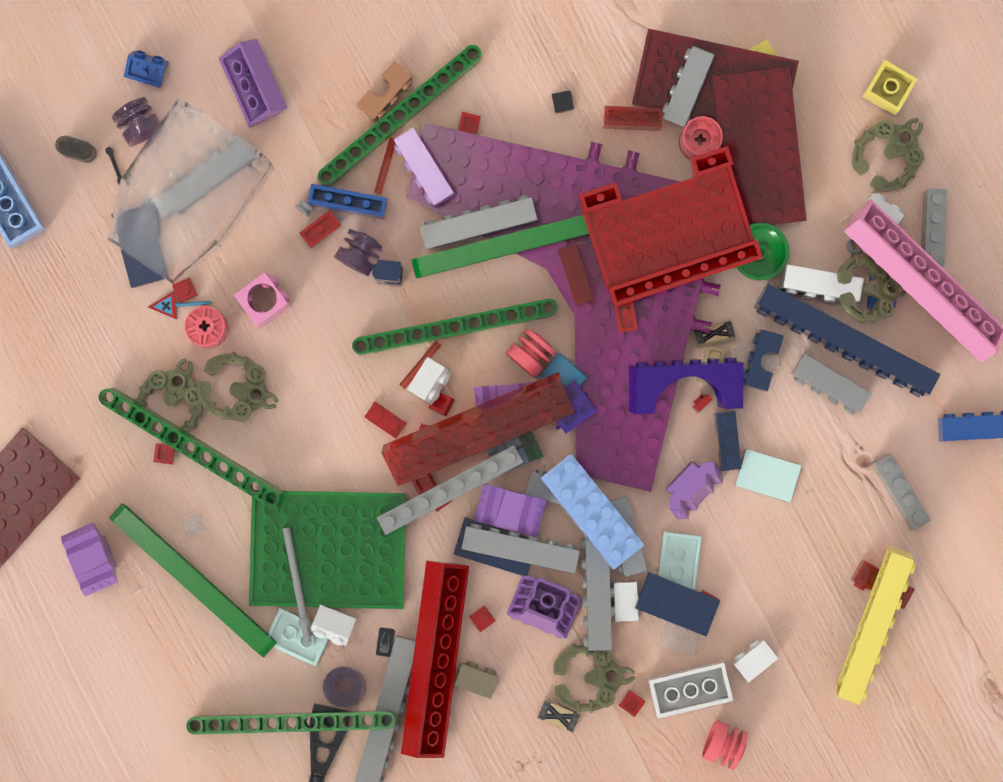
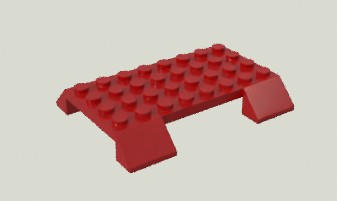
[579,146,763,307]

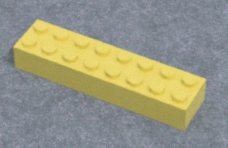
[835,545,916,705]

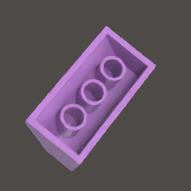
[219,39,287,127]

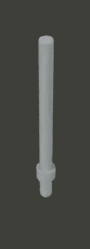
[283,527,312,643]

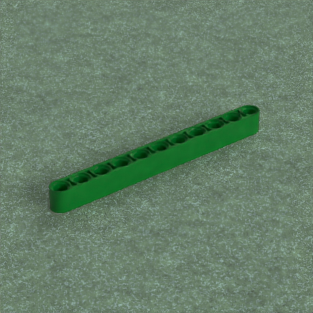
[318,45,482,187]
[411,215,589,278]
[352,299,558,355]
[99,388,283,507]
[109,503,277,657]
[186,710,398,735]

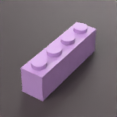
[394,128,455,206]

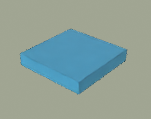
[536,353,588,397]

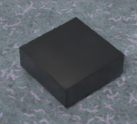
[552,90,574,114]

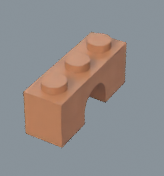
[357,61,412,122]

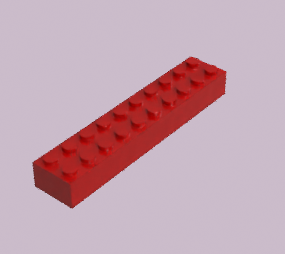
[401,560,469,758]

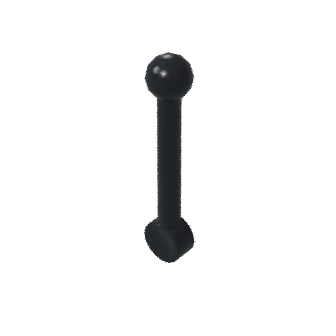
[105,147,125,185]

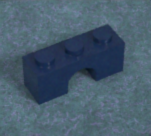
[372,259,403,287]
[743,329,784,392]
[714,411,742,471]

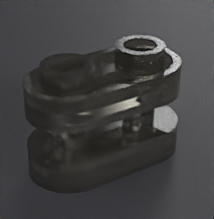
[55,135,97,163]

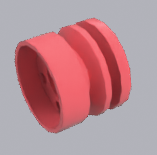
[679,116,723,160]
[184,306,229,348]
[505,328,556,378]
[702,720,748,770]

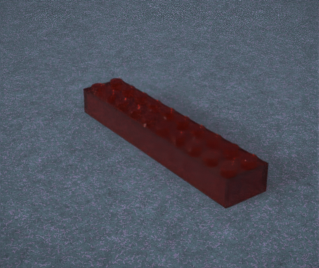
[381,372,575,486]

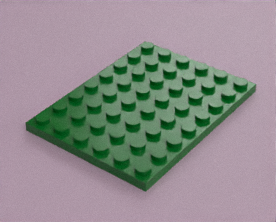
[249,490,406,609]

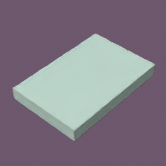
[735,449,801,502]
[658,531,702,590]
[268,607,329,667]

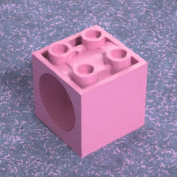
[234,272,291,329]

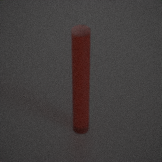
[374,137,396,194]
[399,341,441,389]

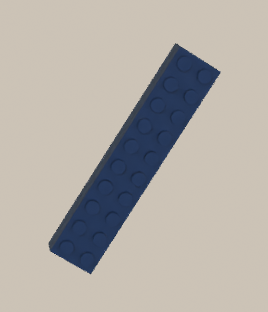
[754,284,941,397]

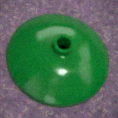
[736,223,789,281]

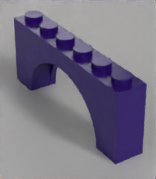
[629,357,744,414]

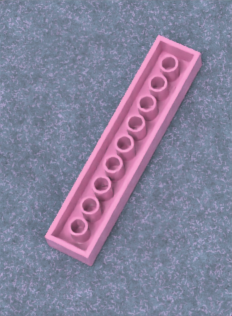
[844,199,1003,363]

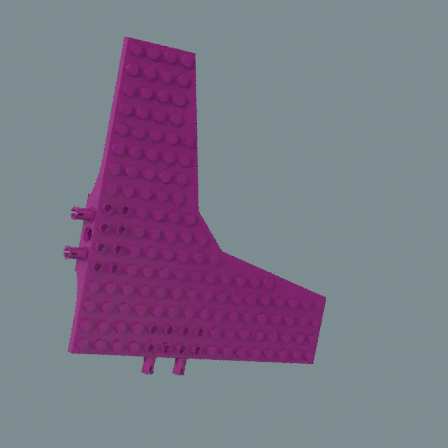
[407,123,721,492]

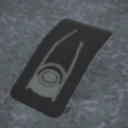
[376,627,395,657]

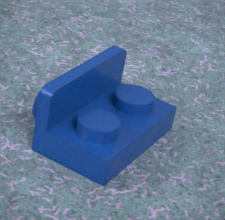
[124,50,169,88]

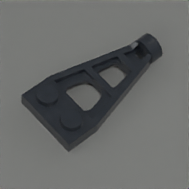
[309,703,351,782]

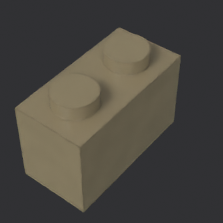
[455,661,499,699]

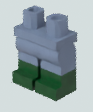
[485,423,544,471]

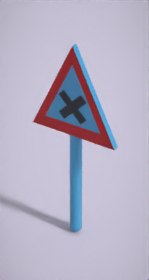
[148,291,212,319]

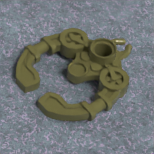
[852,118,924,191]
[837,254,906,323]
[196,352,279,422]
[135,358,203,439]
[553,644,635,714]

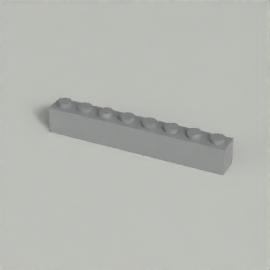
[377,445,524,535]
[355,635,416,782]

